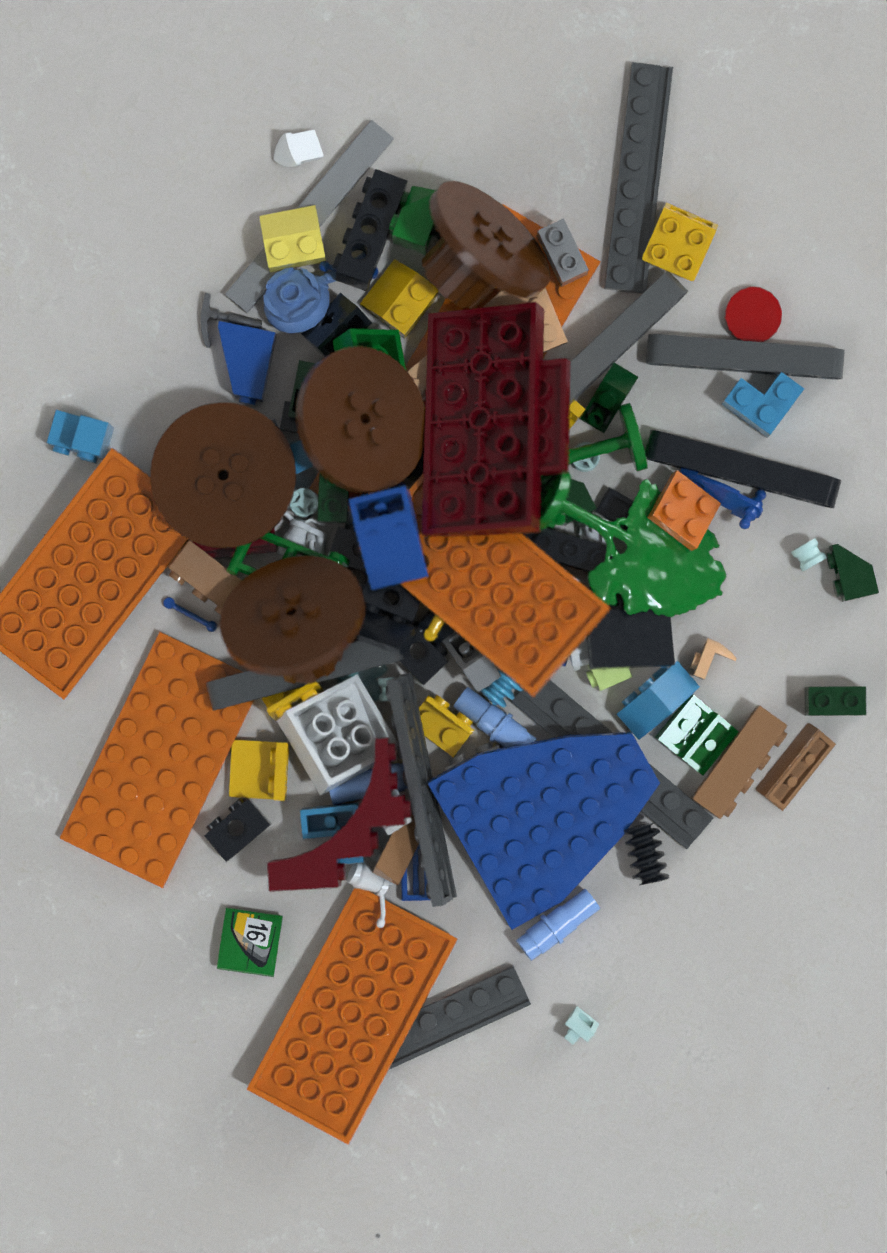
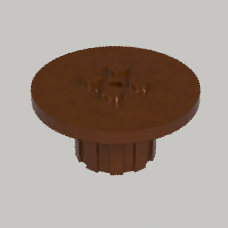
[422,181,550,310]
[296,347,425,493]
[150,402,296,548]
[220,556,365,685]

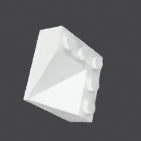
[277,674,398,796]

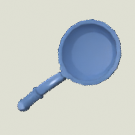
[264,252,366,334]

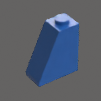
[218,321,277,406]

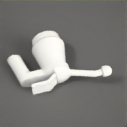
[277,512,328,556]
[347,849,394,928]

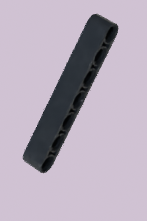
[645,430,841,508]

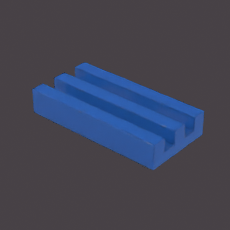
[401,844,431,901]

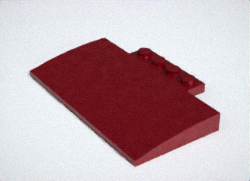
[422,302,571,537]

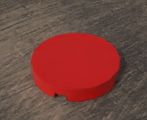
[725,287,782,342]

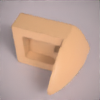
[690,638,737,680]

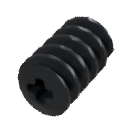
[624,822,669,885]

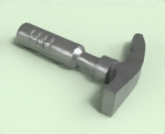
[201,293,262,348]

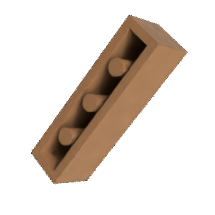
[167,540,242,615]
[691,705,788,819]

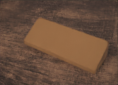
[756,723,836,811]
[372,814,419,885]

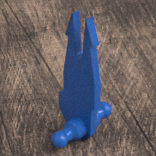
[680,468,766,529]

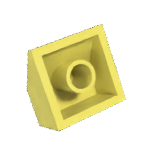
[259,205,326,273]

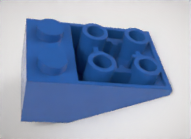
[349,486,429,590]

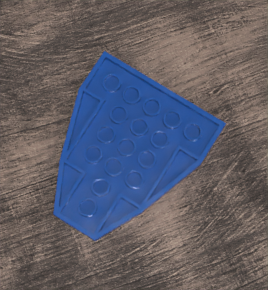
[427,732,660,930]

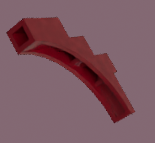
[267,737,411,892]

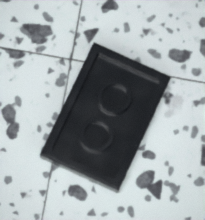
[587,609,675,670]

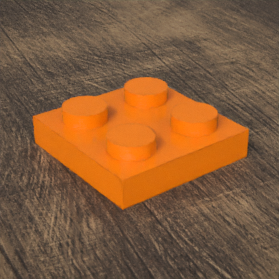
[648,470,721,551]

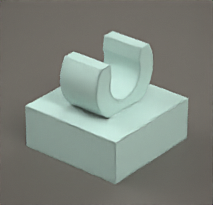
[564,1006,599,1045]

